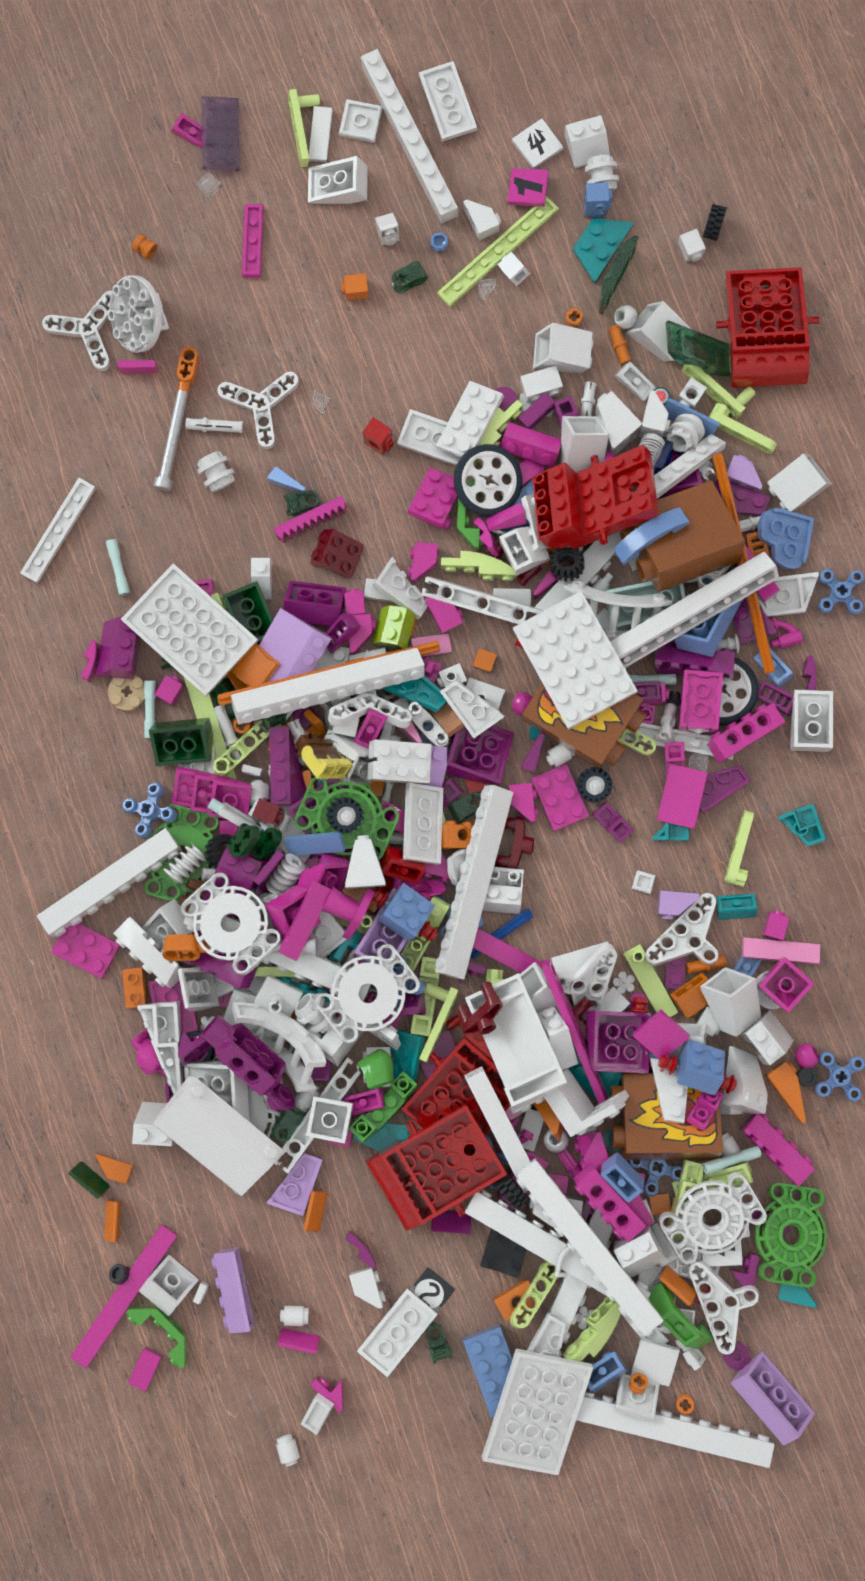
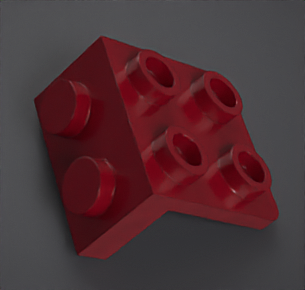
[310,529,363,578]

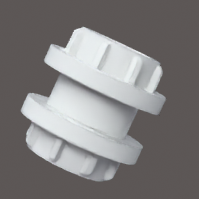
[585,155,620,192]
[666,414,705,452]
[197,451,235,492]
[295,993,336,1033]

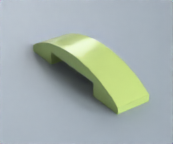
[410,957,440,1037]

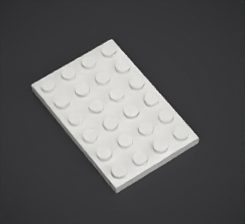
[121,564,258,697]
[513,591,638,730]
[481,1349,593,1475]

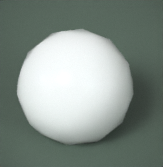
[614,305,638,329]
[544,1130,569,1153]

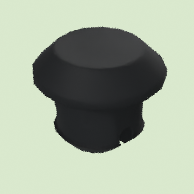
[666,691,681,706]

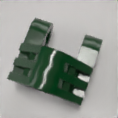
[227,823,282,861]

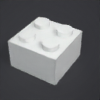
[306,1096,354,1144]

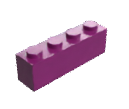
[655,644,735,679]
[269,727,307,806]
[183,932,258,989]

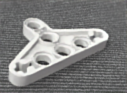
[645,893,718,966]
[557,944,617,1020]
[689,1259,759,1354]

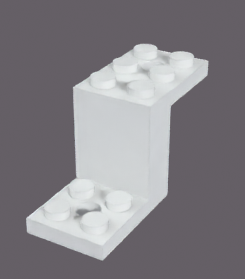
[296,1014,401,1067]
[509,1068,629,1137]

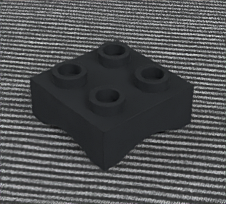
[480,1228,527,1278]

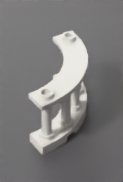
[564,581,672,641]
[232,1002,326,1092]

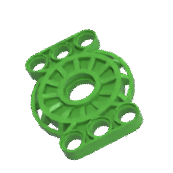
[294,777,399,860]
[144,804,219,902]
[755,1183,827,1288]

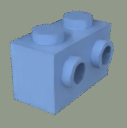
[584,183,612,218]
[601,1152,644,1203]
[588,1351,628,1393]

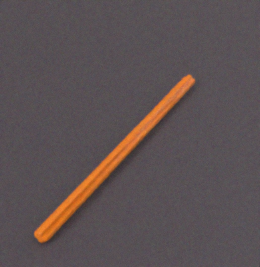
[713,453,775,674]
[217,641,440,706]

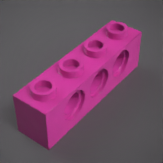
[706,703,785,763]
[573,1163,646,1242]

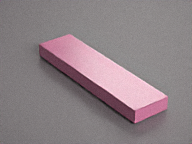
[742,937,820,965]

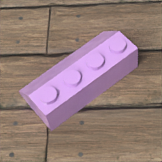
[354,888,407,964]
[211,1247,255,1333]
[730,1351,815,1446]

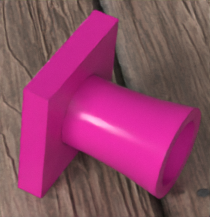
[322,886,375,940]

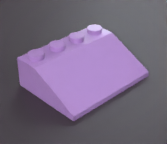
[259,608,331,682]

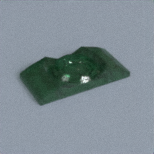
[599,235,639,315]
[665,320,732,376]

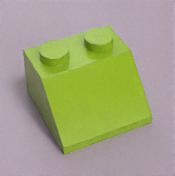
[371,605,416,650]

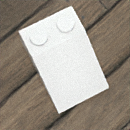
[308,156,368,204]
[790,690,833,752]
[178,968,220,1011]
[722,1046,768,1114]

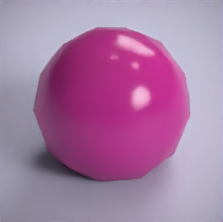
[512,692,533,716]
[795,1043,819,1068]

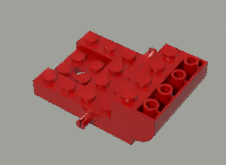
[716,267,819,388]
[532,445,659,550]
[401,1030,513,1154]
[365,1103,507,1231]

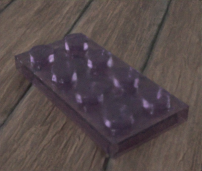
[201,96,240,171]

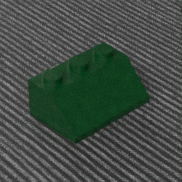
[222,581,273,645]
[148,718,213,766]

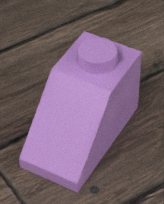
[727,455,762,492]
[422,746,447,788]
[657,891,699,920]

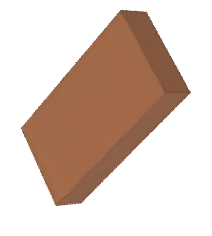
[429,703,464,737]

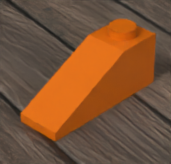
[765,1061,806,1124]

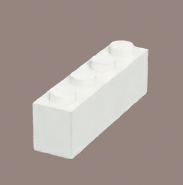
[113,917,183,989]

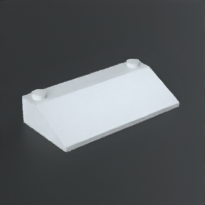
[465,973,567,1110]
[152,1076,284,1196]

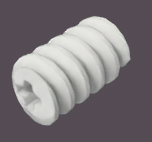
[163,843,206,884]
[266,853,305,896]

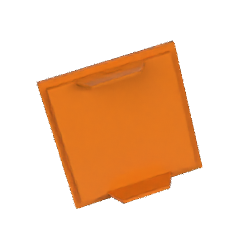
[231,643,280,687]

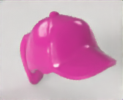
[392,878,446,901]
[132,1028,167,1078]

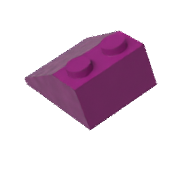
[203,847,263,919]

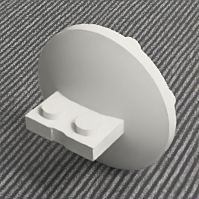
[108,275,169,353]

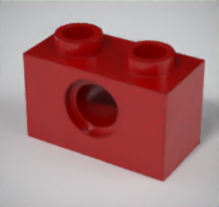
[362,417,394,455]
[379,846,426,884]

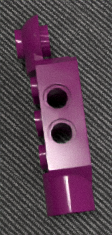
[200,1015,296,1112]

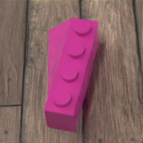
[739,1114,815,1186]

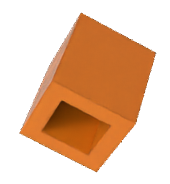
[341,273,369,300]

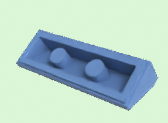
[665,398,720,438]

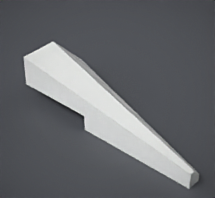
[137,1001,183,1094]

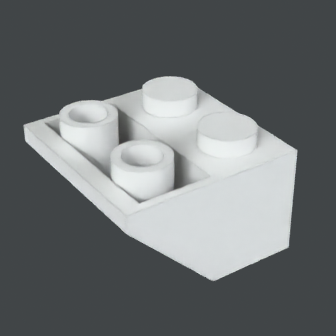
[499,526,550,576]
[482,867,524,914]

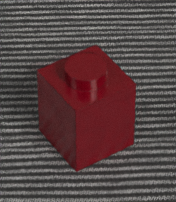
[252,798,285,829]

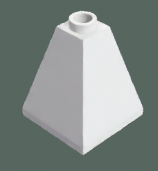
[345,835,386,889]

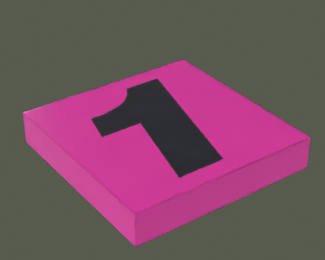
[508,168,549,207]

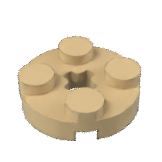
[108,675,145,711]

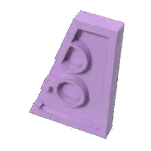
[267,1153,323,1216]

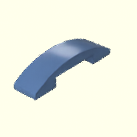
[613,507,690,565]

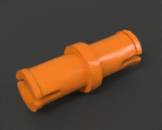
[608,325,632,365]
[686,955,727,974]

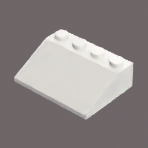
[184,1061,250,1122]

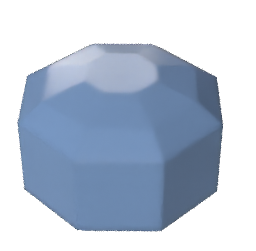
[431,232,448,252]

